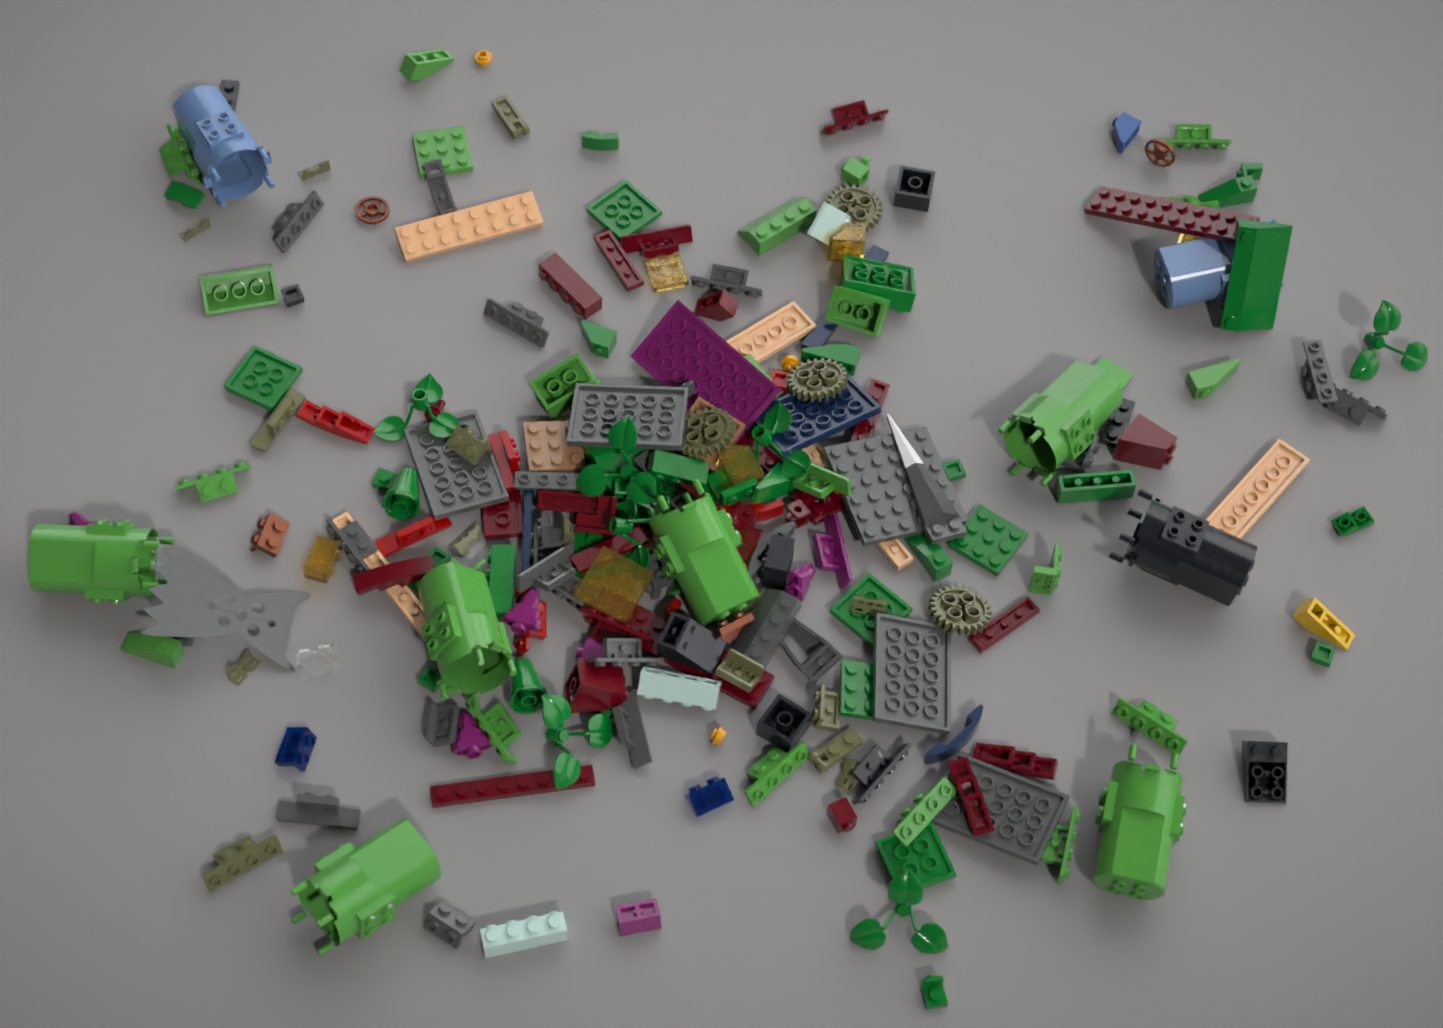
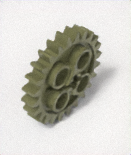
[826,184,883,234]
[787,357,848,402]
[682,407,736,459]
[928,585,992,636]

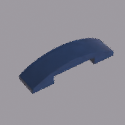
[924,704,984,765]

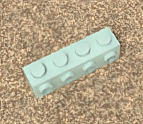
[637,666,722,710]
[480,911,568,958]

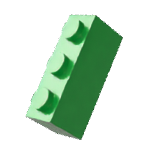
[647,449,709,487]

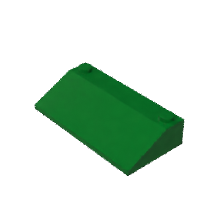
[1218,219,1293,331]

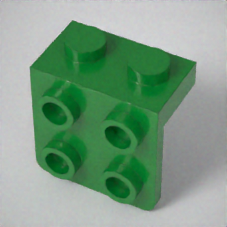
[707,463,758,507]

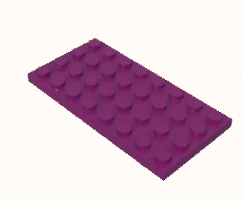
[631,300,781,447]

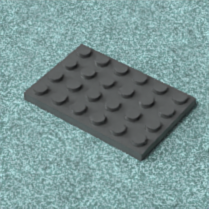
[567,383,689,451]
[404,410,509,521]
[872,613,951,735]
[931,752,1070,866]

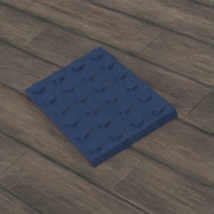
[752,374,882,458]

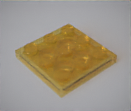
[574,546,655,623]

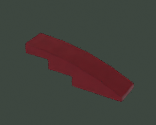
[353,555,435,595]
[973,743,1058,780]
[947,757,994,837]

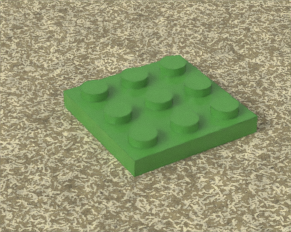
[412,126,473,179]

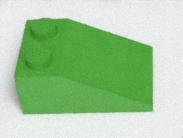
[824,285,891,337]
[529,353,596,419]

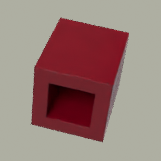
[827,797,857,833]

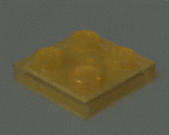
[644,253,689,292]

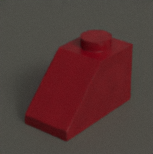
[694,290,738,321]

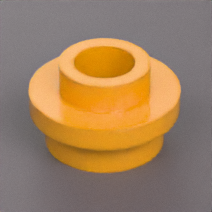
[474,50,492,66]
[781,355,800,372]
[709,726,726,745]

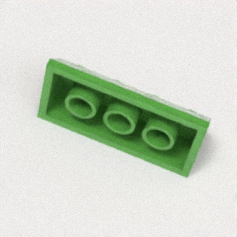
[737,198,817,256]
[199,264,279,315]

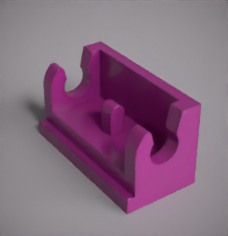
[615,898,661,936]

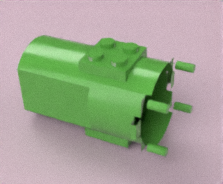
[998,361,1123,486]
[647,479,760,626]
[28,519,175,603]
[418,562,517,710]
[1093,744,1187,900]
[290,818,441,956]

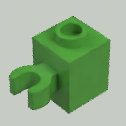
[841,156,871,188]

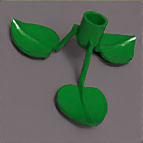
[1349,300,1428,380]
[373,374,461,442]
[727,401,811,479]
[576,417,658,504]
[609,497,671,581]
[541,694,614,790]
[849,868,949,954]

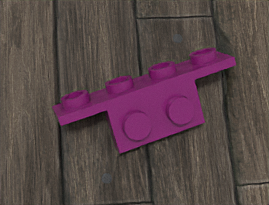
[812,514,852,589]

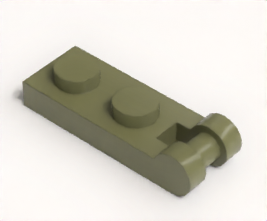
[491,95,530,139]
[808,727,864,774]

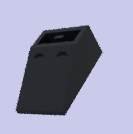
[657,611,727,675]
[1242,741,1288,803]

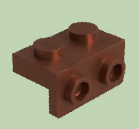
[250,513,290,558]
[710,611,755,643]

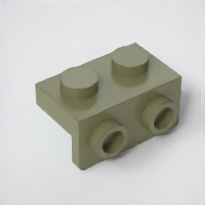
[445,425,492,466]
[715,648,764,693]
[812,684,840,732]

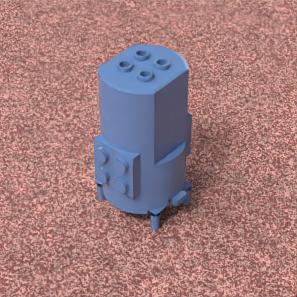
[173,85,275,208]
[1154,219,1289,309]

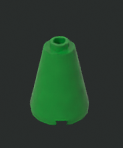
[381,468,420,520]
[508,658,548,714]

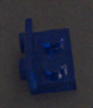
[274,727,317,772]
[684,776,734,817]

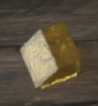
[827,222,866,262]
[715,445,766,488]

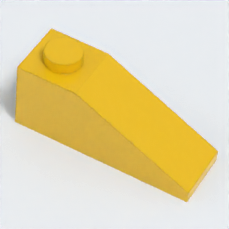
[1292,597,1355,650]

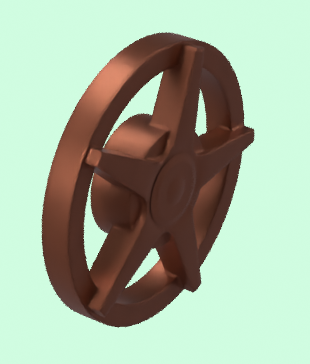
[1144,139,1176,167]
[356,196,390,225]

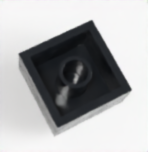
[893,166,935,212]
[760,534,795,591]
[756,694,813,753]

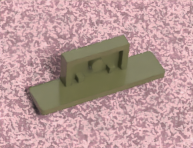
[250,389,306,453]
[201,835,283,892]

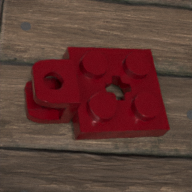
[785,491,845,529]
[732,506,763,566]

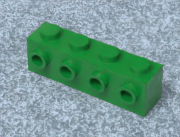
[1055,469,1136,504]
[486,544,516,622]

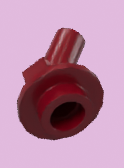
[425,400,446,423]

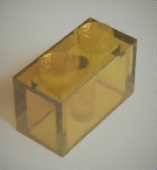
[303,536,342,584]

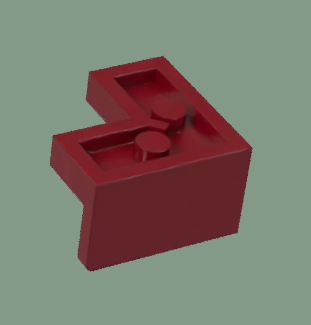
[574,496,618,537]

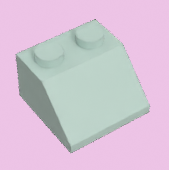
[807,202,851,248]

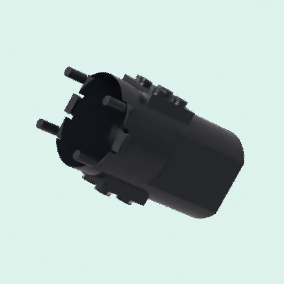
[1109,489,1257,606]

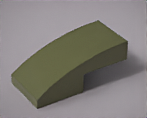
[562,518,575,546]

